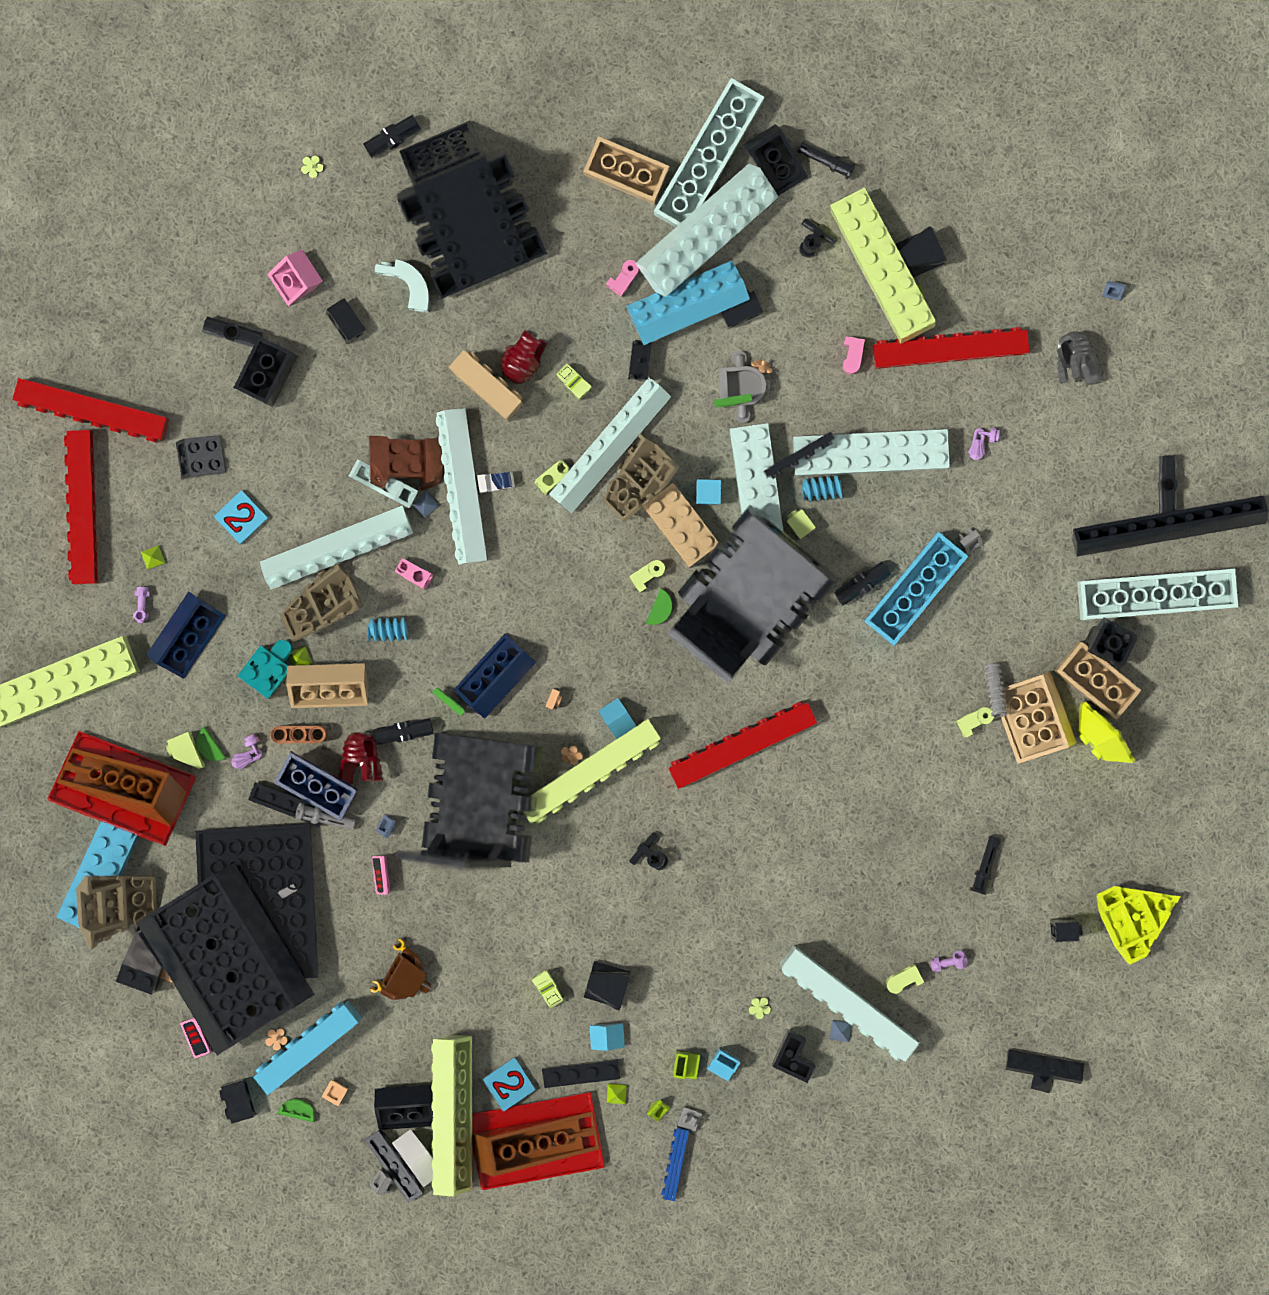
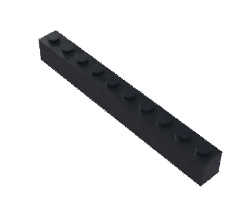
[1072,495,1269,557]

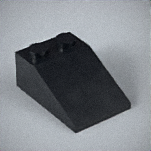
[743,124,808,196]
[116,926,164,995]

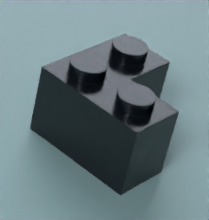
[772,1029,816,1083]

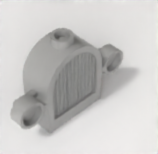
[718,351,770,424]

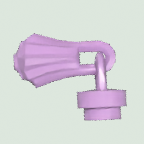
[968,427,1000,460]
[231,733,262,769]

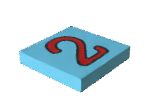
[214,490,268,544]
[482,1058,535,1111]

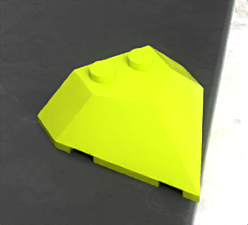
[1078,701,1136,763]
[1096,886,1180,965]

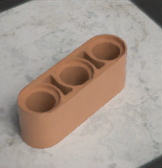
[270,726,328,743]

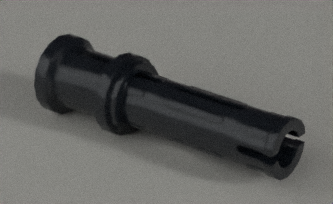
[798,141,856,180]
[970,836,1001,895]

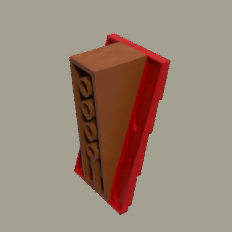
[47,731,196,846]
[472,1092,605,1190]

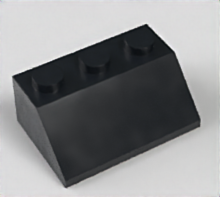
[233,336,298,407]
[374,1084,433,1130]

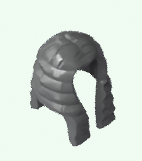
[1057,331,1102,385]

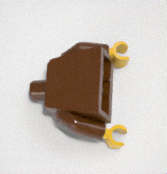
[370,939,431,1000]

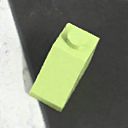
[166,732,206,769]

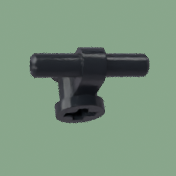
[799,218,837,258]
[629,832,668,870]

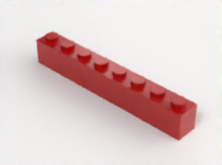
[872,327,1030,369]
[12,378,169,443]
[64,430,98,585]
[668,700,817,789]

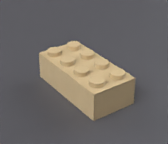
[583,136,669,205]
[448,350,523,422]
[643,483,719,568]
[1054,641,1141,720]
[286,663,369,708]

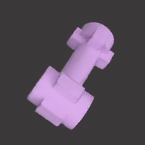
[133,587,150,623]
[930,951,968,972]

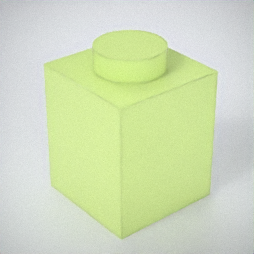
[786,509,816,540]

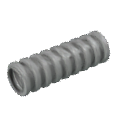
[984,663,1008,718]

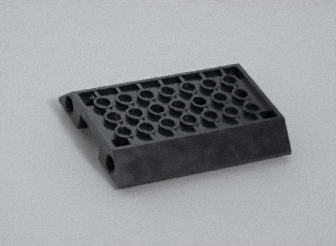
[138,863,315,1056]

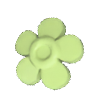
[301,156,323,178]
[749,997,771,1019]

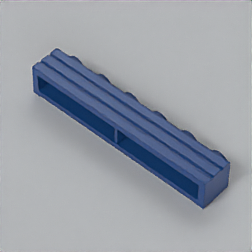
[661,1126,689,1201]

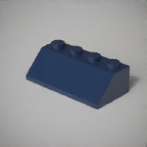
[146,591,226,679]
[454,634,536,719]
[274,751,358,821]

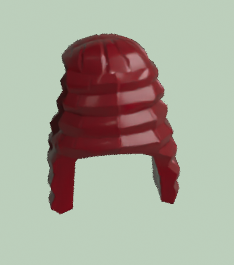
[500,330,548,384]
[338,732,383,784]

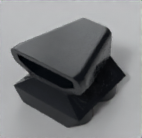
[895,226,946,278]
[1085,617,1137,669]
[583,961,631,1011]

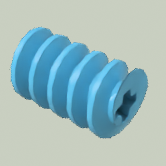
[802,475,842,502]
[368,617,408,642]

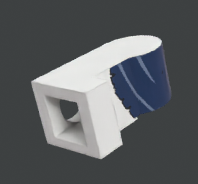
[477,472,515,494]

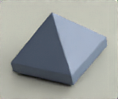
[1102,281,1126,301]
[412,491,439,518]
[376,814,396,838]
[830,1020,851,1042]

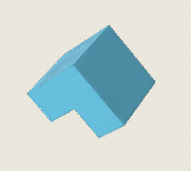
[696,480,721,505]
[599,698,636,739]
[589,1023,625,1051]
[707,1047,741,1081]

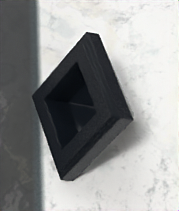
[1030,1075,1053,1093]

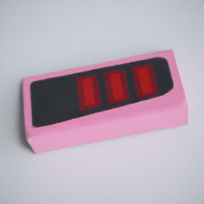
[372,855,391,895]
[180,1018,212,1059]

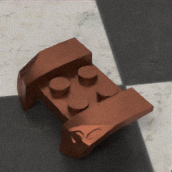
[369,436,444,490]

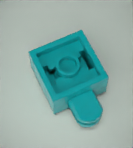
[237,640,293,699]

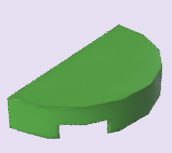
[714,394,752,408]
[646,588,672,625]
[432,688,465,716]
[196,726,227,761]
[277,1098,315,1123]

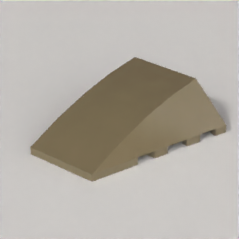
[280,563,364,642]
[76,876,157,950]

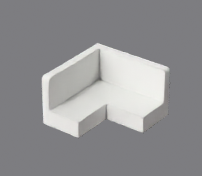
[392,1130,433,1187]

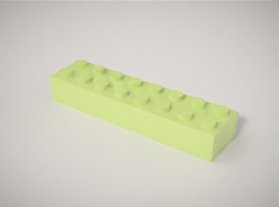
[830,188,936,344]
[0,636,140,727]
[523,719,661,824]
[431,1035,472,1196]

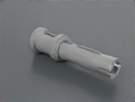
[296,803,355,830]

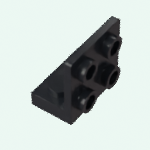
[176,435,225,480]

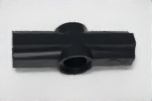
[363,115,421,158]
[202,316,263,347]
[1158,456,1178,514]
[834,561,891,606]
[374,718,434,745]

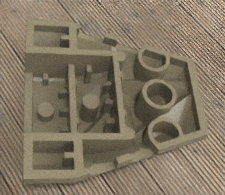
[603,433,680,522]

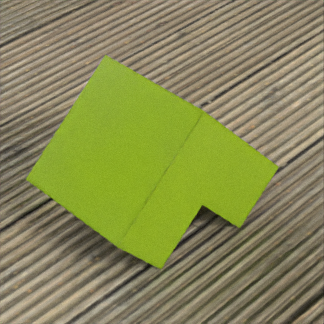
[673,1050,700,1079]

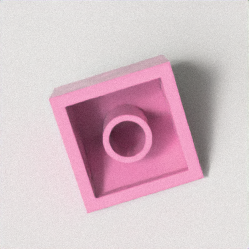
[267,250,323,306]

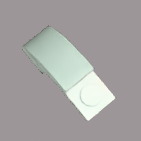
[375,260,430,313]
[349,459,418,508]

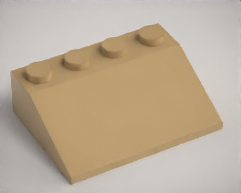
[1001,671,1077,764]

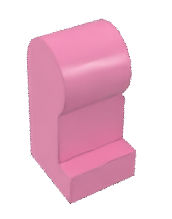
[606,260,639,297]
[843,336,865,375]
[395,558,434,590]

